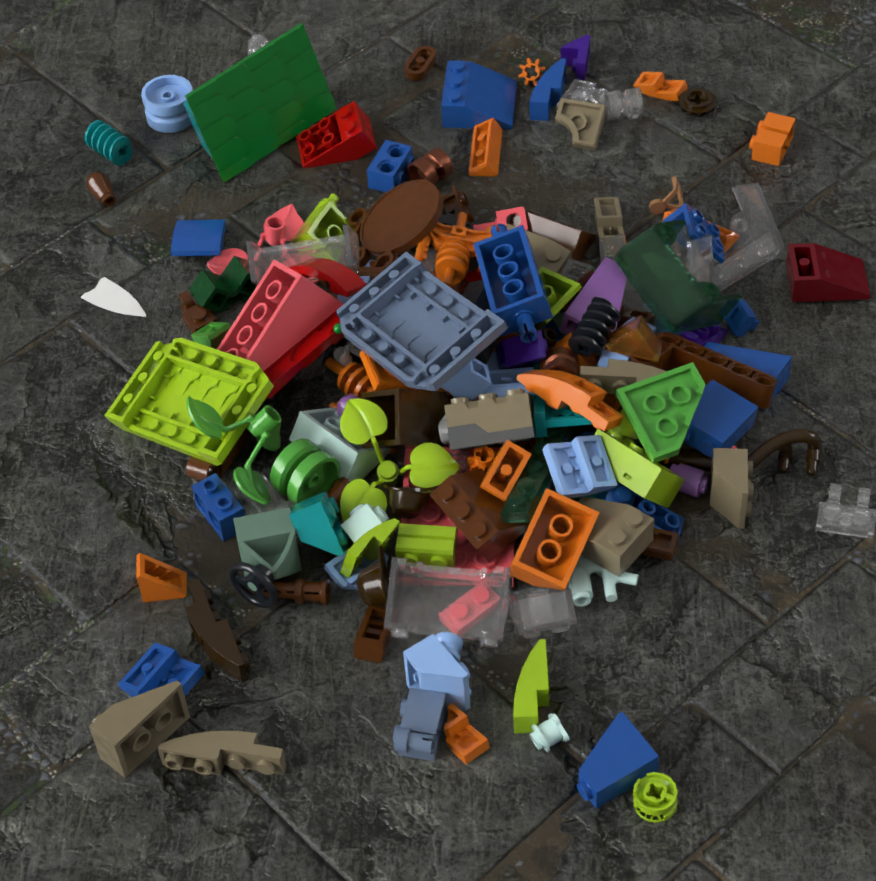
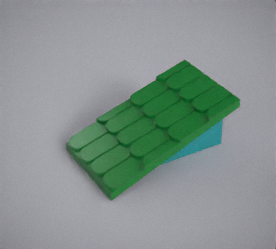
[183,23,337,182]

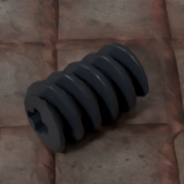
[568,296,621,357]

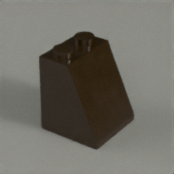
[361,388,448,448]

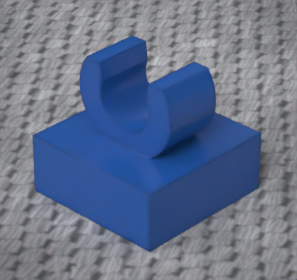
[724,299,760,337]

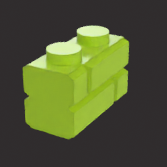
[395,523,458,570]

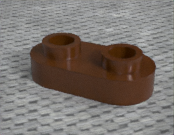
[404,46,437,82]

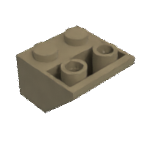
[710,448,754,529]

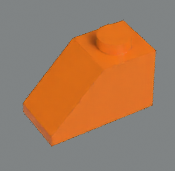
[480,439,532,502]

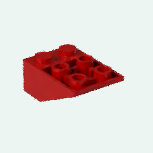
[296,101,377,168]

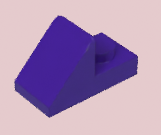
[561,35,590,82]

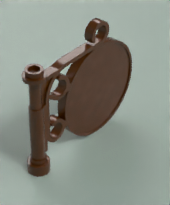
[320,180,444,288]

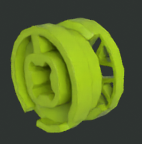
[633,772,678,823]

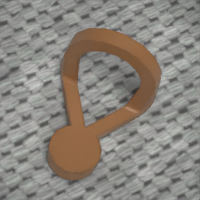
[649,175,684,215]

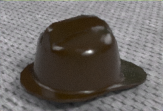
[383,486,437,519]
[357,544,397,610]

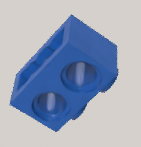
[367,140,415,192]
[192,473,245,542]

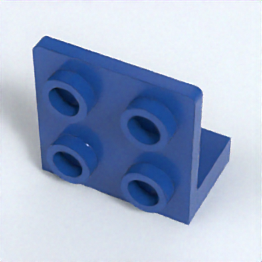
[662,203,725,264]

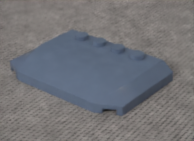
[336,252,508,391]

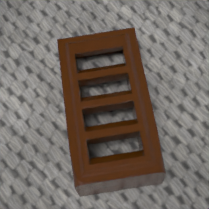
[354,605,397,663]

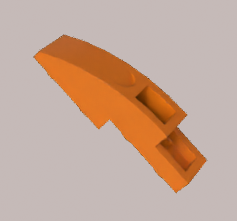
[516,369,624,431]

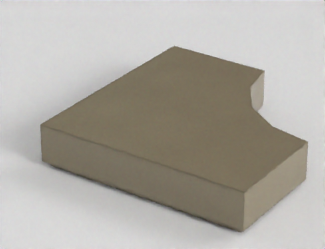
[555,98,607,151]

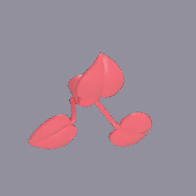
[207,204,320,283]

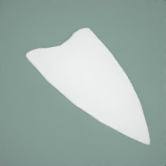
[81,277,146,317]

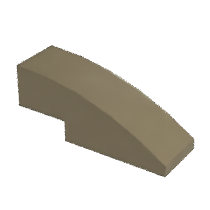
[594,197,625,256]

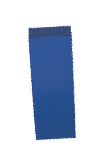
[529,58,566,121]

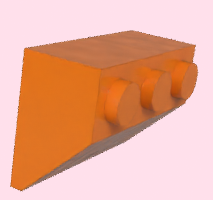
[507,488,600,590]

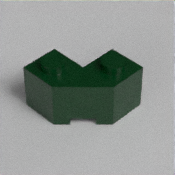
[189,256,263,313]

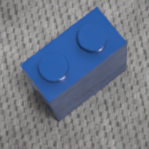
[684,379,759,458]

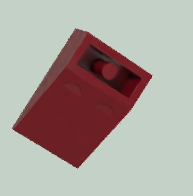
[786,243,870,302]

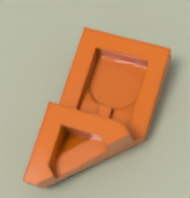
[444,703,490,765]

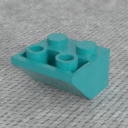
[289,492,350,556]

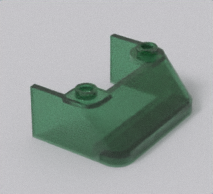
[615,220,742,333]

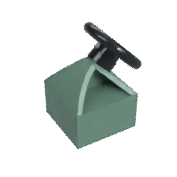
[229,507,302,608]

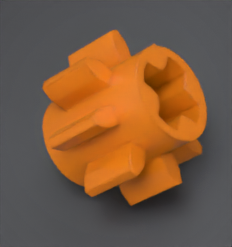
[518,58,547,86]
[467,446,498,473]

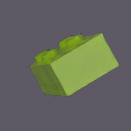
[594,429,685,508]

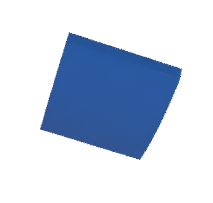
[171,219,226,256]
[118,642,205,697]

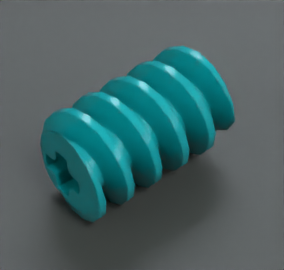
[84,120,133,166]

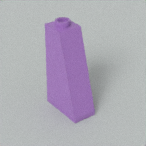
[560,257,629,351]

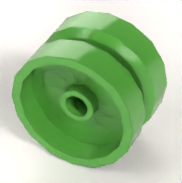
[269,438,341,504]

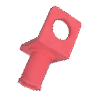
[473,206,528,232]

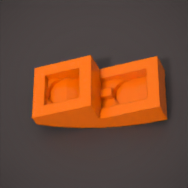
[633,72,688,101]

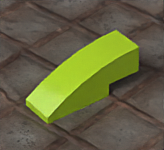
[513,639,549,734]

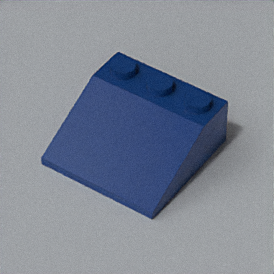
[441,60,517,129]

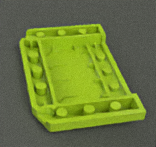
[104,338,274,466]

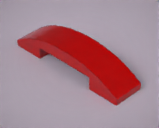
[288,258,367,297]

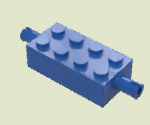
[473,224,553,343]

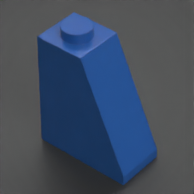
[577,712,659,809]

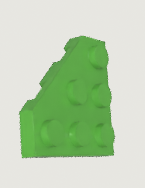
[616,362,706,464]

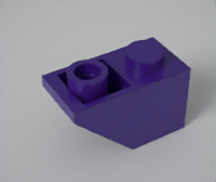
[495,330,548,370]

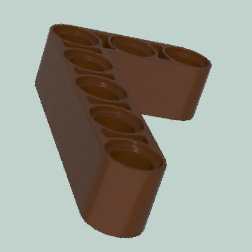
[630,332,777,409]

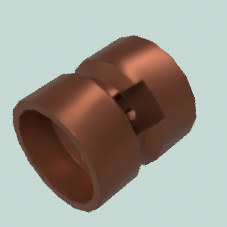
[407,147,453,185]
[543,347,579,376]

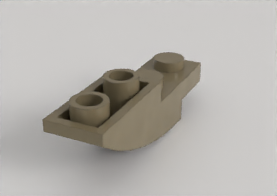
[579,359,667,394]
[158,731,286,775]

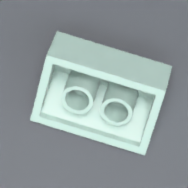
[289,407,391,481]

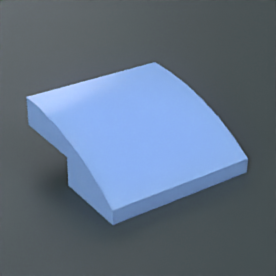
[542,435,618,498]

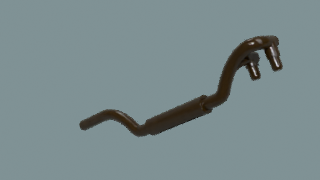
[557,415,822,476]

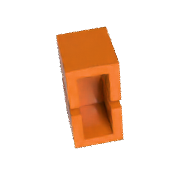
[749,112,796,166]

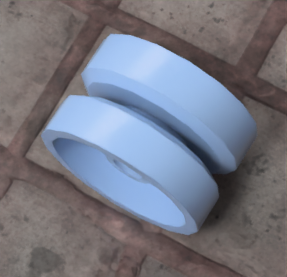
[141,75,193,133]

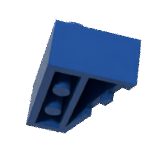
[704,342,792,412]

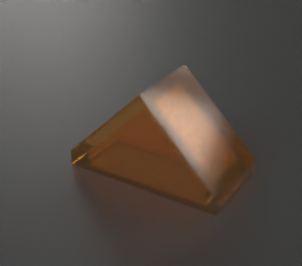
[604,315,662,362]

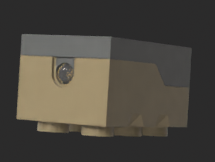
[438,388,539,451]

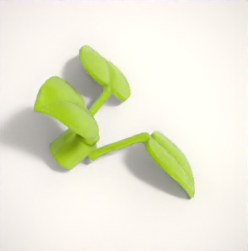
[340,398,459,522]

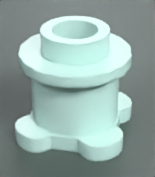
[529,713,570,752]

